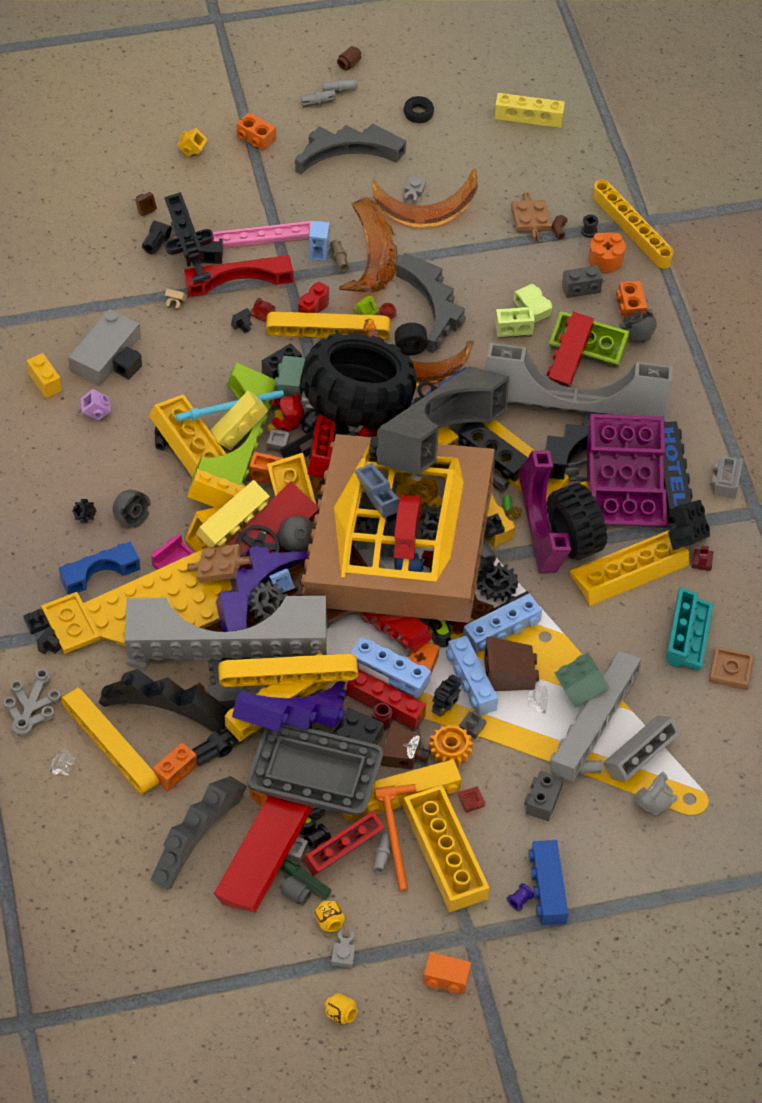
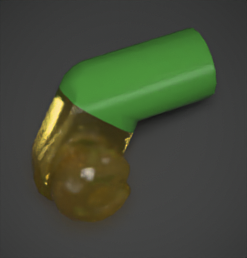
[503,495,522,519]

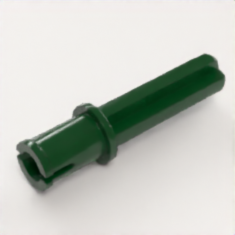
[280,858,332,899]

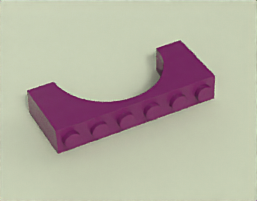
[518,451,571,573]

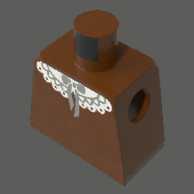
[381,724,430,770]

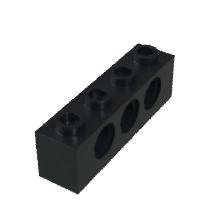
[458,422,528,482]

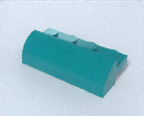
[666,587,713,671]

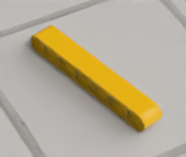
[593,180,673,269]
[266,312,391,340]
[218,654,358,687]
[61,687,159,795]

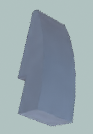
[355,463,399,518]

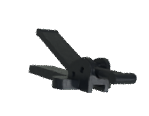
[164,192,214,283]

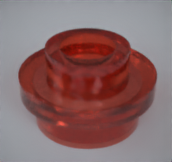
[379,303,397,319]

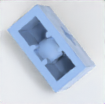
[309,221,329,262]

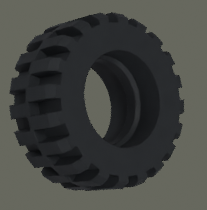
[547,483,607,560]

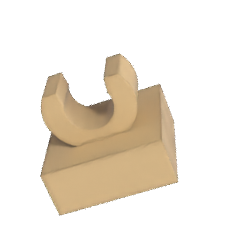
[165,288,187,309]

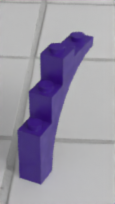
[216,546,307,632]
[232,681,347,732]

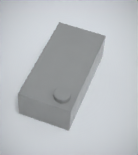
[68,309,140,386]

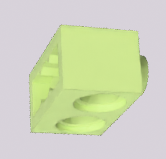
[495,307,535,337]

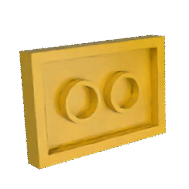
[41,592,100,654]

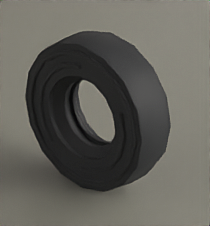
[404,96,434,123]

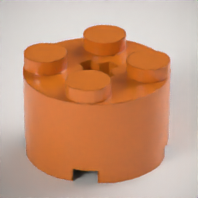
[588,232,626,273]

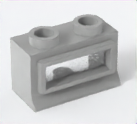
[711,456,743,498]

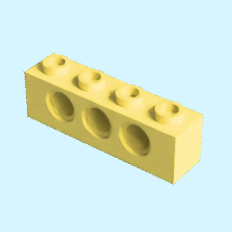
[494,93,565,128]

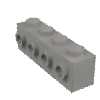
[603,715,681,781]

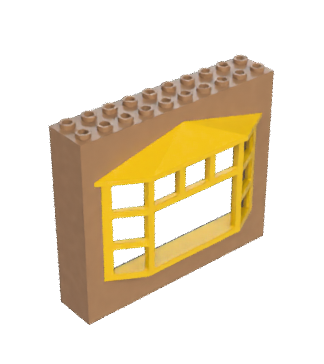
[301,434,495,623]

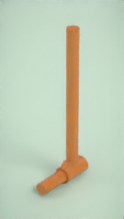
[374,784,416,891]

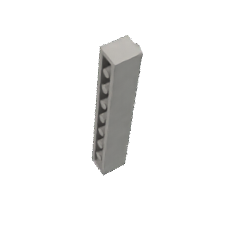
[550,651,641,782]

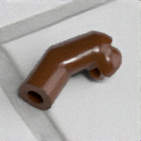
[552,215,567,239]

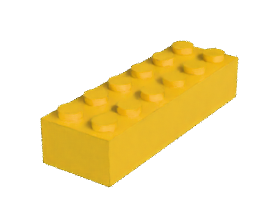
[403,785,489,913]

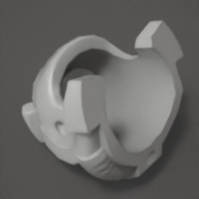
[634,771,678,816]

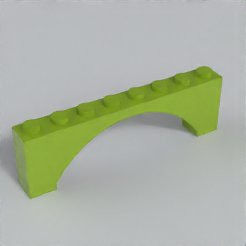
[192,362,277,486]

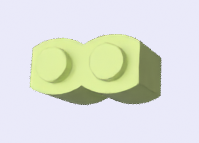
[513,284,552,323]

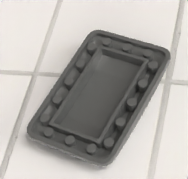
[247,724,383,815]

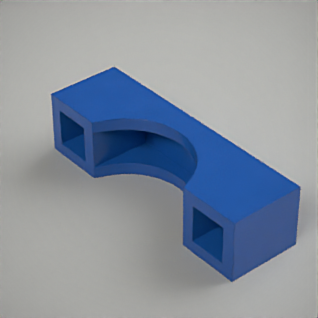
[59,541,140,595]

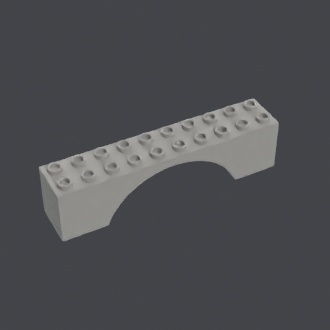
[485,343,673,422]
[125,596,327,661]

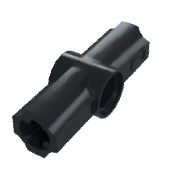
[191,729,250,766]

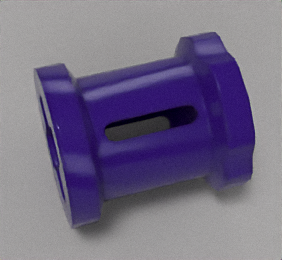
[507,883,534,911]

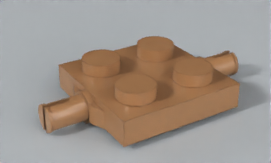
[511,192,552,241]
[187,544,252,583]

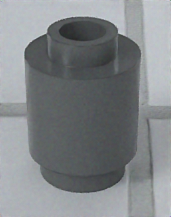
[279,876,312,905]

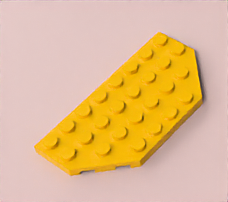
[83,543,233,647]

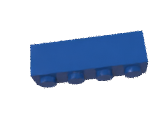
[528,840,568,925]

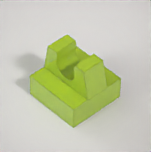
[353,295,378,315]

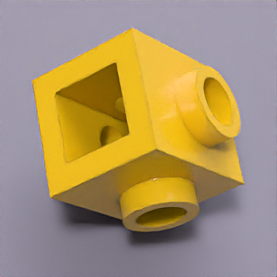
[177,128,208,157]

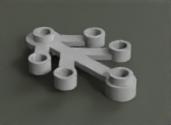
[4,669,61,736]

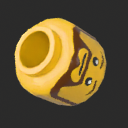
[314,901,345,932]
[325,993,358,1025]

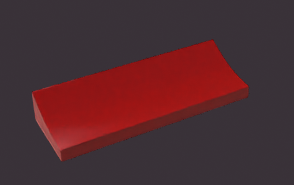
[227,481,319,569]
[214,795,312,913]

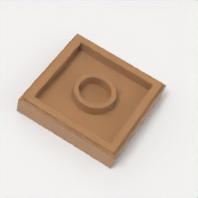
[709,646,754,690]

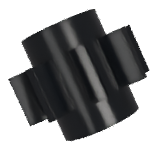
[72,499,97,523]

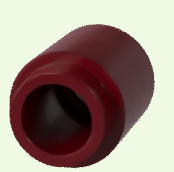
[372,703,392,730]

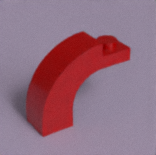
[394,494,422,559]

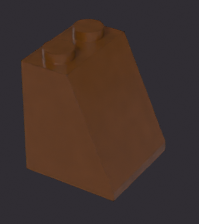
[484,637,539,691]

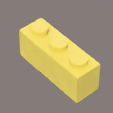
[211,391,268,451]

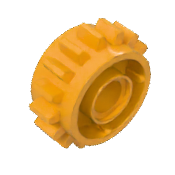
[429,724,473,766]

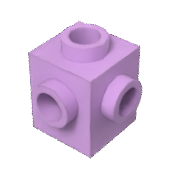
[80,389,111,421]

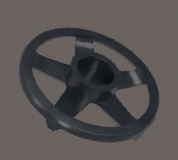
[237,525,280,557]

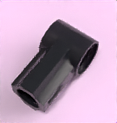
[142,220,172,255]

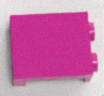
[151,534,195,570]

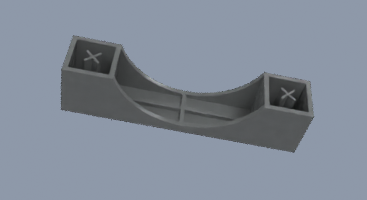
[376,366,509,475]

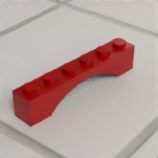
[184,255,293,297]

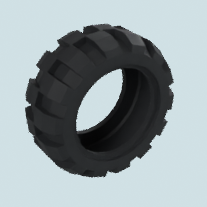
[302,332,417,429]

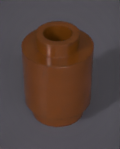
[337,46,362,70]

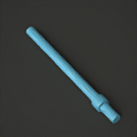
[176,390,284,422]

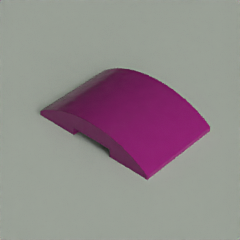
[587,414,667,527]

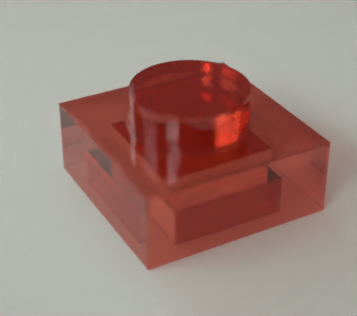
[458,786,485,813]

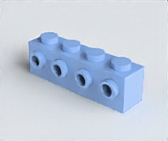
[463,593,542,653]
[446,635,498,716]
[350,637,431,699]

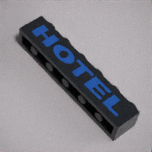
[663,421,692,523]

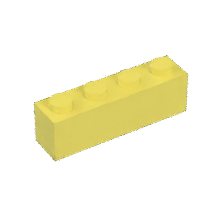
[196,480,270,548]

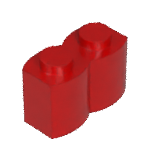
[298,281,329,313]

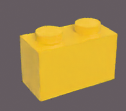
[27,353,62,399]

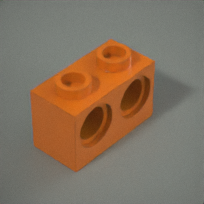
[236,112,276,151]
[616,281,648,319]
[249,452,284,485]
[153,742,197,792]

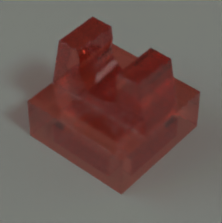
[251,297,275,322]

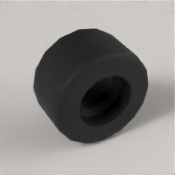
[395,322,428,356]

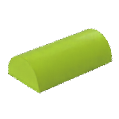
[549,311,629,366]

